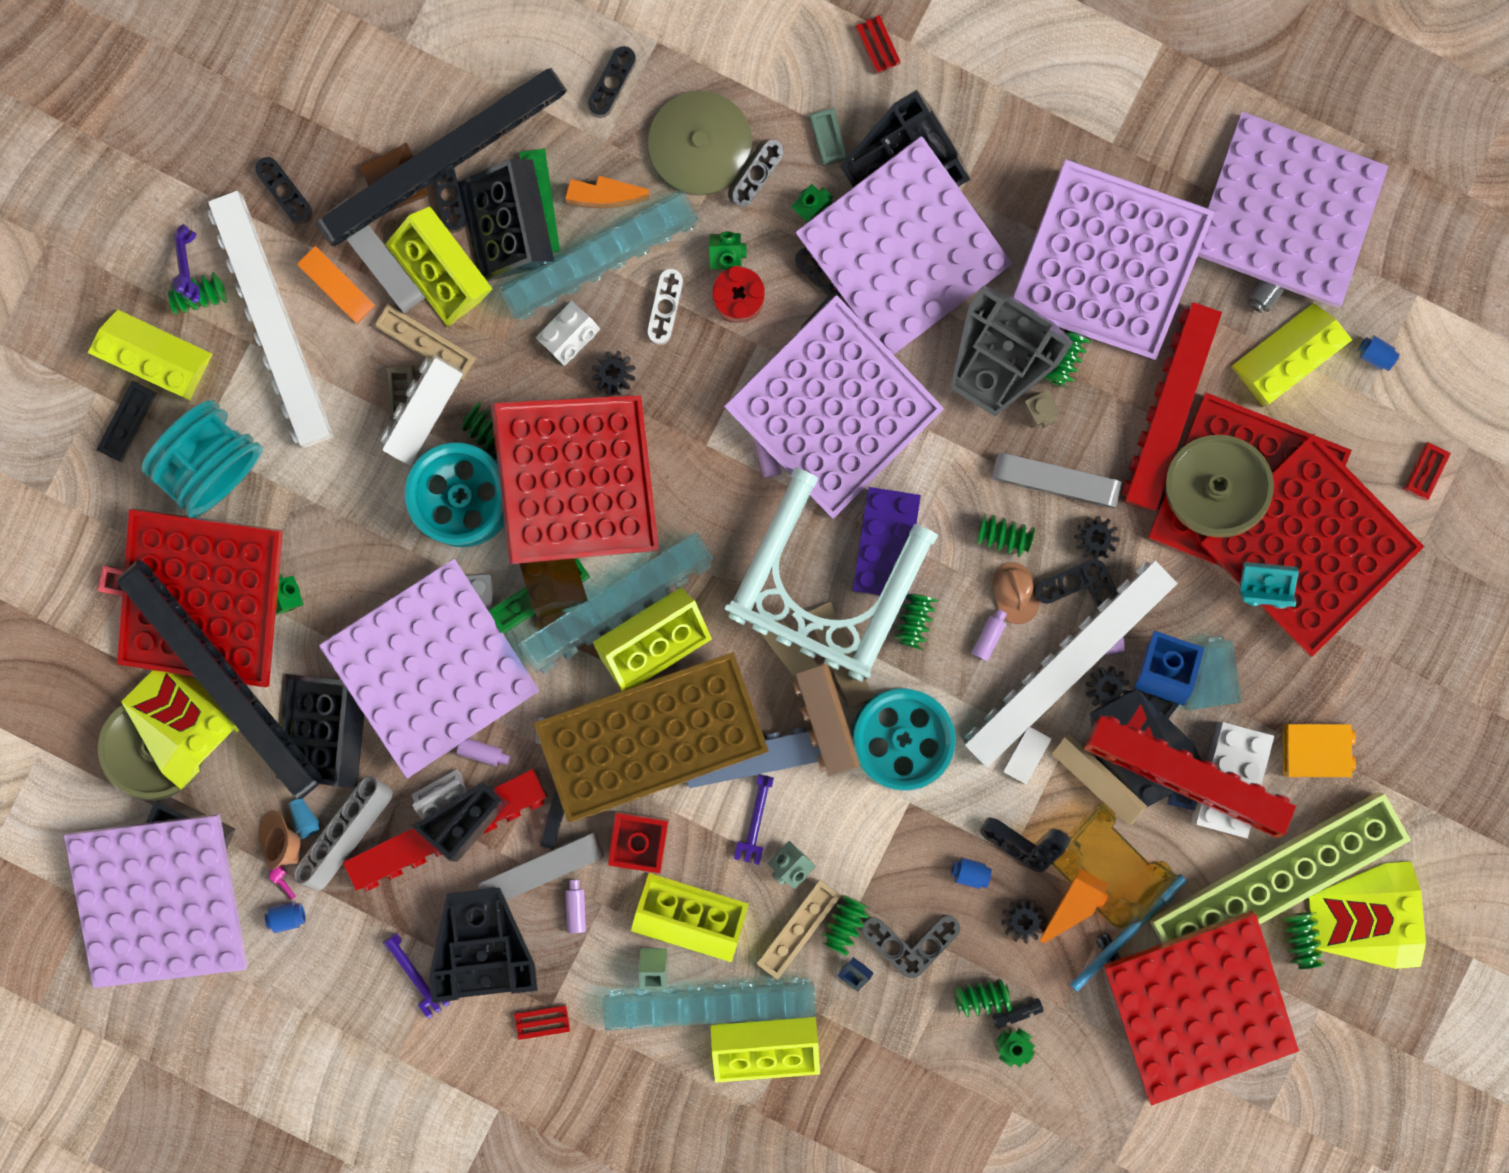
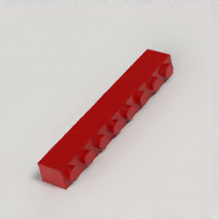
[1121,302,1222,512]
[1084,715,1297,838]
[343,768,549,892]

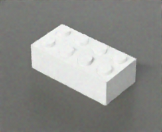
[380,354,463,465]
[1190,721,1274,838]

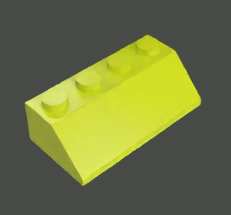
[385,206,492,327]
[1231,303,1352,407]
[88,309,212,400]
[593,587,712,691]
[631,873,749,962]
[710,1017,820,1083]

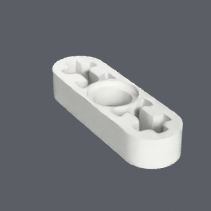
[648,269,683,345]

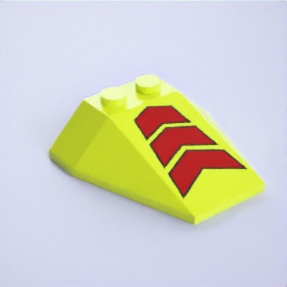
[121,670,239,790]
[1308,861,1426,969]

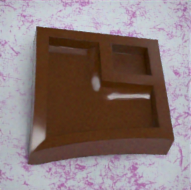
[360,142,428,212]

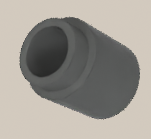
[1248,280,1284,313]

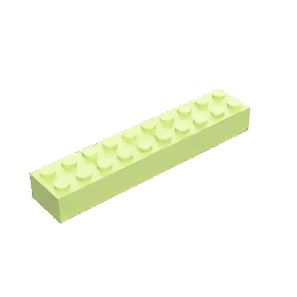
[1149,792,1411,943]

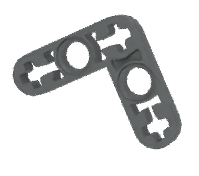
[862,915,960,978]

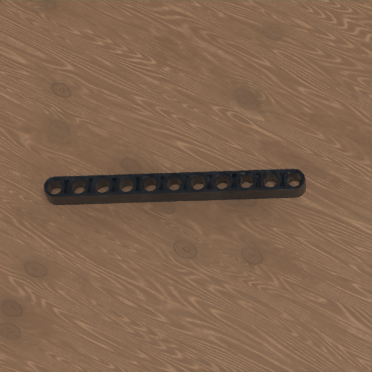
[316,68,567,247]
[117,560,322,799]

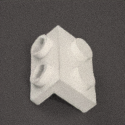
[535,301,600,365]
[411,769,468,820]

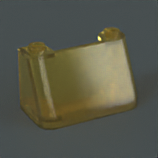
[1052,801,1177,929]

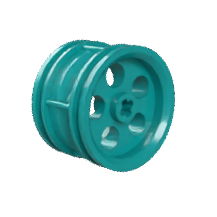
[141,400,263,518]
[405,443,505,548]
[851,688,956,791]

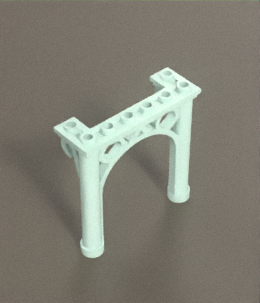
[725,467,938,682]

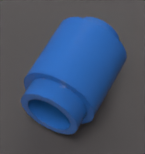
[1358,335,1400,371]
[951,857,992,889]
[265,902,306,933]

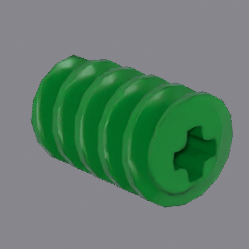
[168,272,228,315]
[1043,330,1091,389]
[461,402,497,459]
[977,513,1035,557]
[893,593,939,651]
[821,895,871,956]
[1283,912,1325,969]
[954,978,1011,1018]

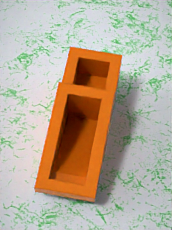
[565,176,650,209]
[297,246,375,324]

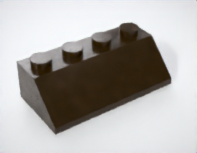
[519,559,588,618]

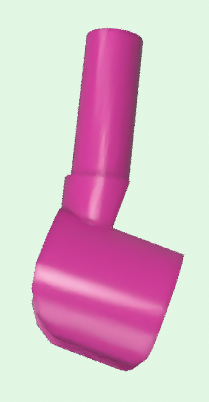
[269,865,296,900]

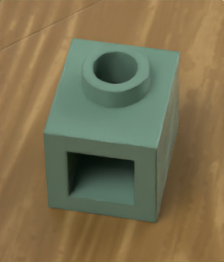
[639,948,669,990]

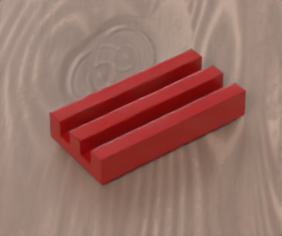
[856,15,901,74]
[1403,442,1451,501]
[514,1004,571,1040]

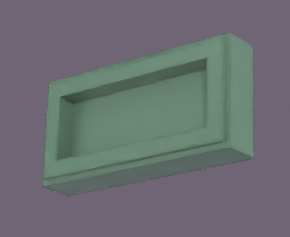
[809,108,848,166]

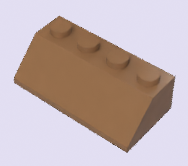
[792,664,860,776]

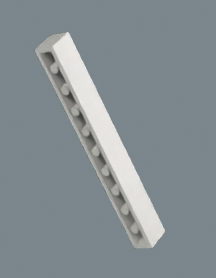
[207,191,334,448]
[964,561,1178,767]

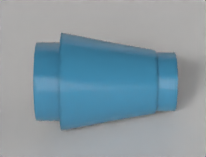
[288,799,320,839]

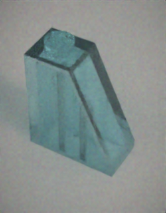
[1184,636,1242,710]

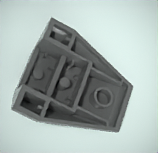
[950,286,1073,416]

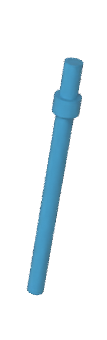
[1069,874,1187,992]

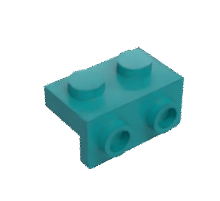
[1239,562,1299,608]

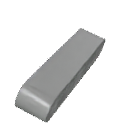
[328,198,425,314]
[992,453,1122,508]
[294,776,393,891]
[476,832,604,900]

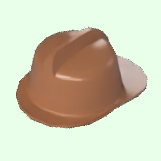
[992,562,1039,624]
[259,810,300,869]

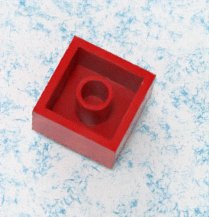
[608,811,670,874]

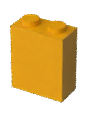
[1283,724,1356,777]

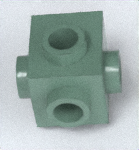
[767,841,816,889]

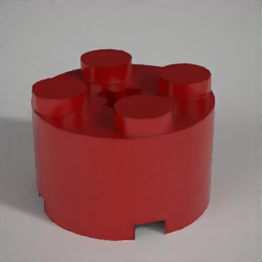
[712,266,765,323]

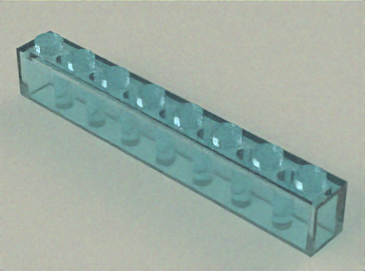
[499,189,699,320]
[518,531,714,674]
[603,978,816,1031]

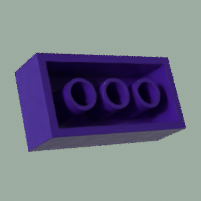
[852,487,921,596]

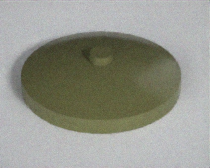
[648,91,752,196]
[1165,435,1274,537]
[98,705,205,800]

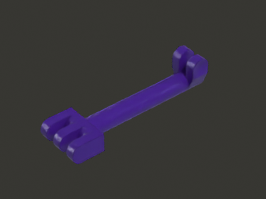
[172,224,200,303]
[734,774,774,865]
[382,933,451,1019]

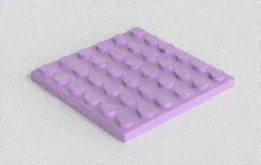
[1198,112,1388,309]
[795,136,1013,355]
[1013,159,1215,360]
[723,295,944,519]
[319,559,539,778]
[64,814,248,988]

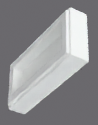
[1003,727,1051,785]

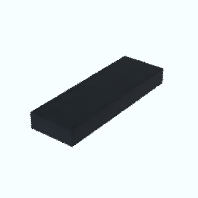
[96,381,157,462]

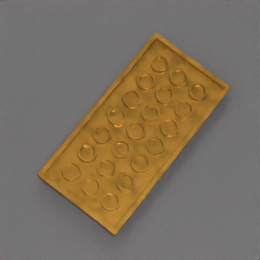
[534,652,769,823]

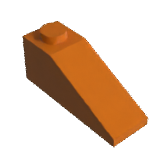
[1040,868,1109,943]

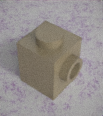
[1022,390,1060,428]

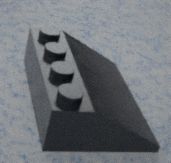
[459,159,554,282]
[276,674,364,787]

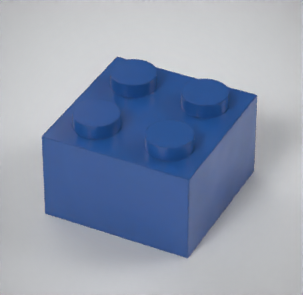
[1134,630,1204,706]

